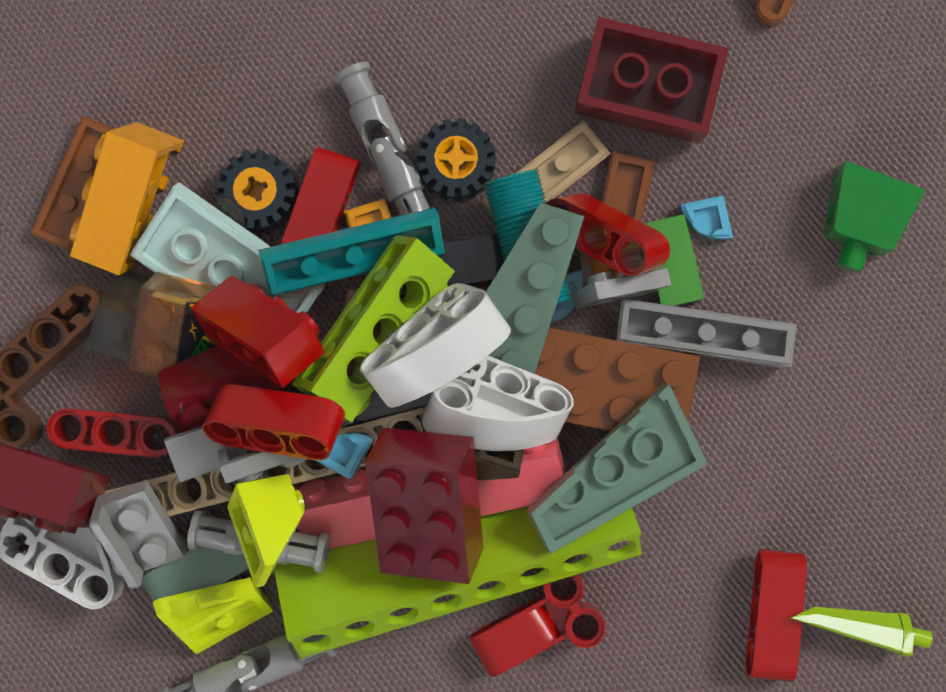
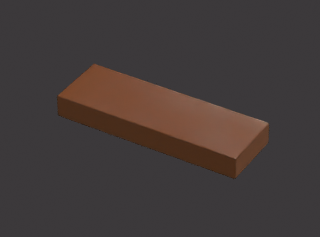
[30,115,114,252]

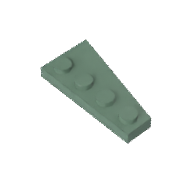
[486,203,584,374]
[526,383,708,554]

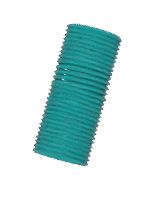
[483,169,571,304]

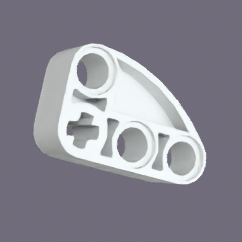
[360,283,511,408]
[422,356,573,451]
[0,517,124,609]

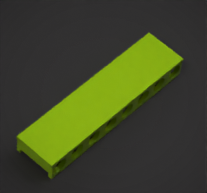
[274,472,642,658]

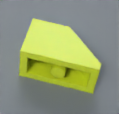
[227,474,305,588]

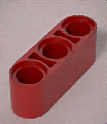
[281,146,360,244]
[546,193,670,276]
[202,384,345,461]
[46,409,181,457]
[746,549,807,682]

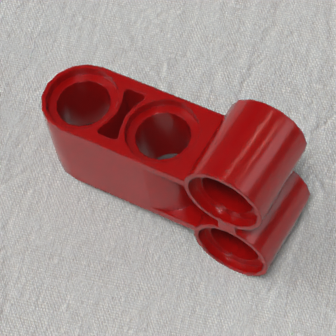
[468,574,606,677]

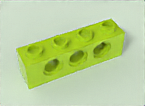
[292,235,455,422]

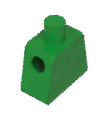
[824,161,925,273]

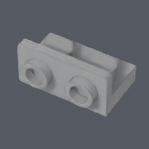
[89,480,187,589]

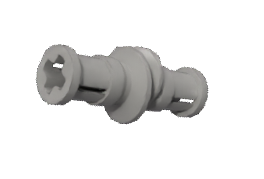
[187,510,331,573]

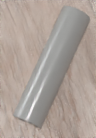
[614,299,797,369]

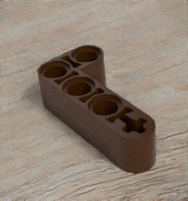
[0,285,111,448]

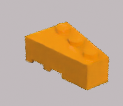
[70,122,184,275]

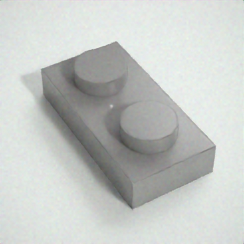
[572,268,672,309]

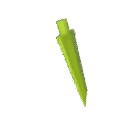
[791,607,933,657]

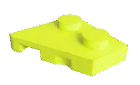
[153,577,273,655]

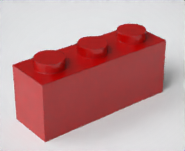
[190,275,325,388]

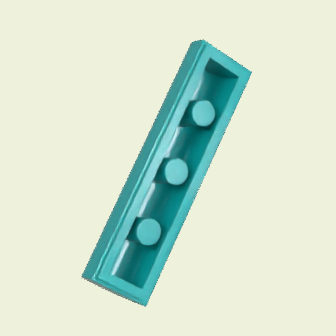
[258,207,445,296]

